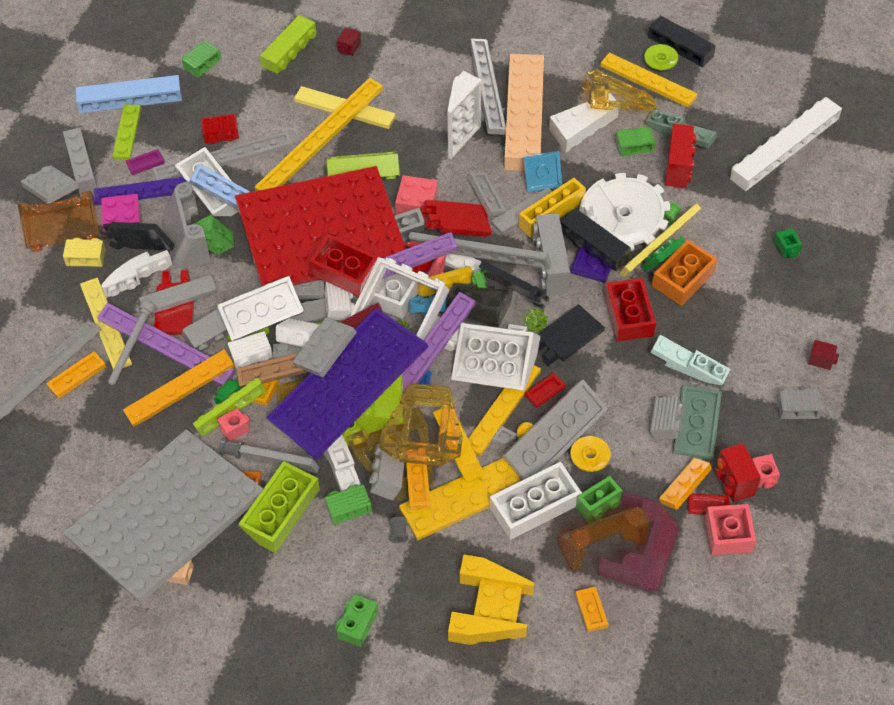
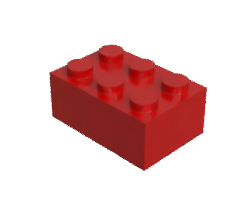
[665,123,697,188]
[309,233,378,297]
[604,278,656,342]

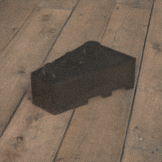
[446,283,513,328]

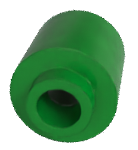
[214,380,241,404]

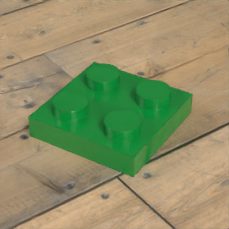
[641,236,686,272]

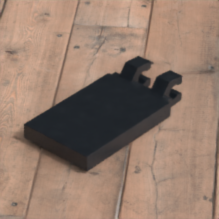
[99,222,175,251]
[479,260,550,310]
[537,304,605,366]

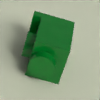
[773,228,802,259]

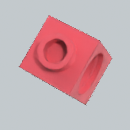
[217,408,250,441]
[752,454,780,488]

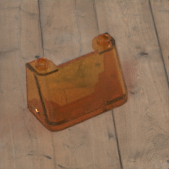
[17,191,100,252]
[558,507,651,572]

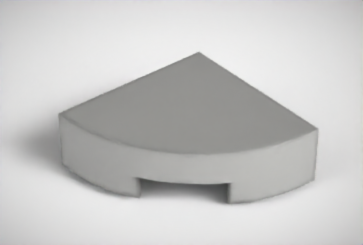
[491,426,518,445]

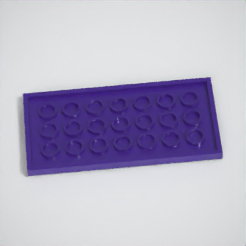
[266,308,429,460]

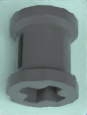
[219,437,244,459]
[389,517,408,543]

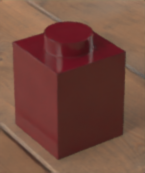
[337,27,361,56]
[808,340,839,370]

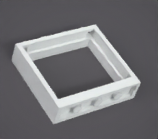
[350,257,449,340]

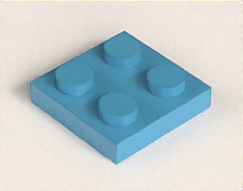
[523,151,562,192]

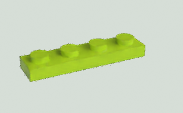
[112,104,142,160]
[193,378,267,436]

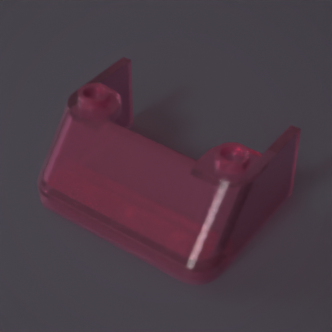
[598,491,680,592]

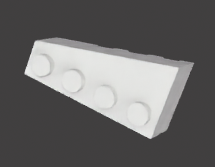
[549,93,619,153]

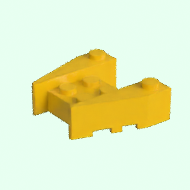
[448,555,534,645]

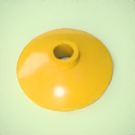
[570,436,611,472]

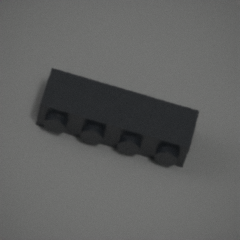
[648,16,716,68]
[561,208,631,272]

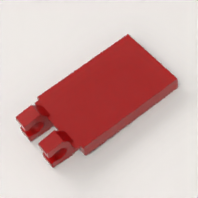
[420,200,492,237]
[154,270,194,335]

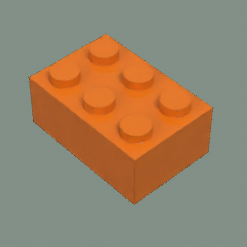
[652,239,718,306]

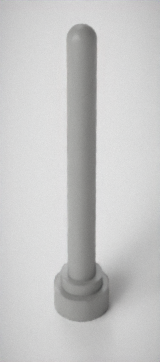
[108,301,156,385]

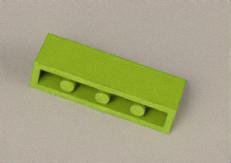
[260,15,317,74]

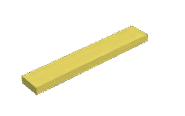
[294,86,396,129]
[619,204,701,277]
[80,278,132,370]

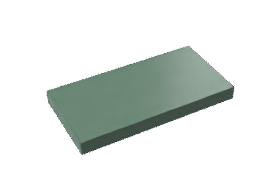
[673,385,722,460]

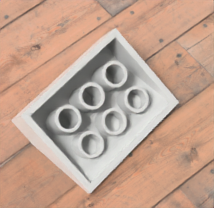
[447,71,481,159]
[451,323,540,391]

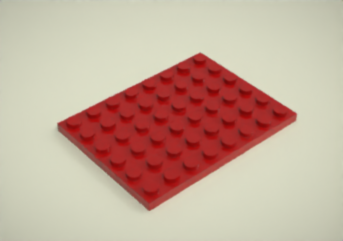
[235,166,406,287]

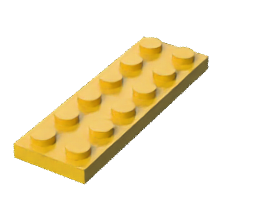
[399,458,521,541]

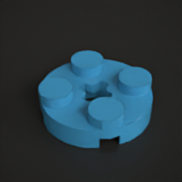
[409,295,447,316]

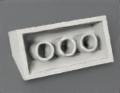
[175,147,239,216]

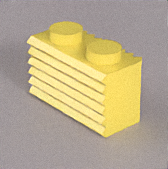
[63,238,106,267]

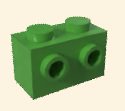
[193,215,234,254]
[576,476,622,522]
[335,594,379,647]

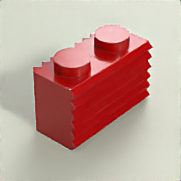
[201,113,239,144]

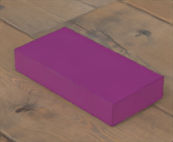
[125,149,165,175]

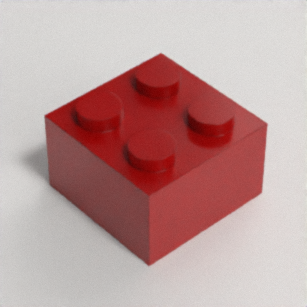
[715,443,761,502]

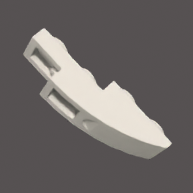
[101,250,172,298]
[324,435,361,492]

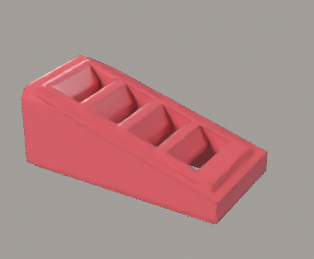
[426,254,447,277]

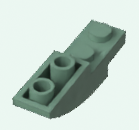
[646,110,717,148]

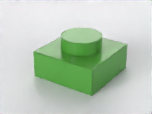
[472,268,487,291]

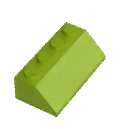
[327,151,400,179]
[357,373,404,434]
[239,461,320,553]

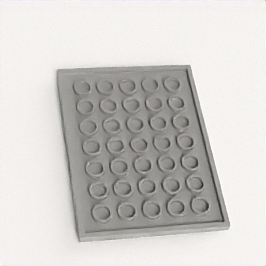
[63,429,264,604]

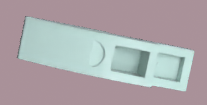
[650,335,730,385]

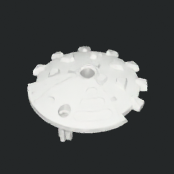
[579,173,670,251]

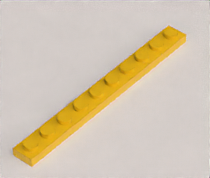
[254,78,383,191]

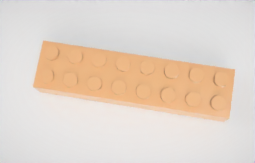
[504,54,544,171]

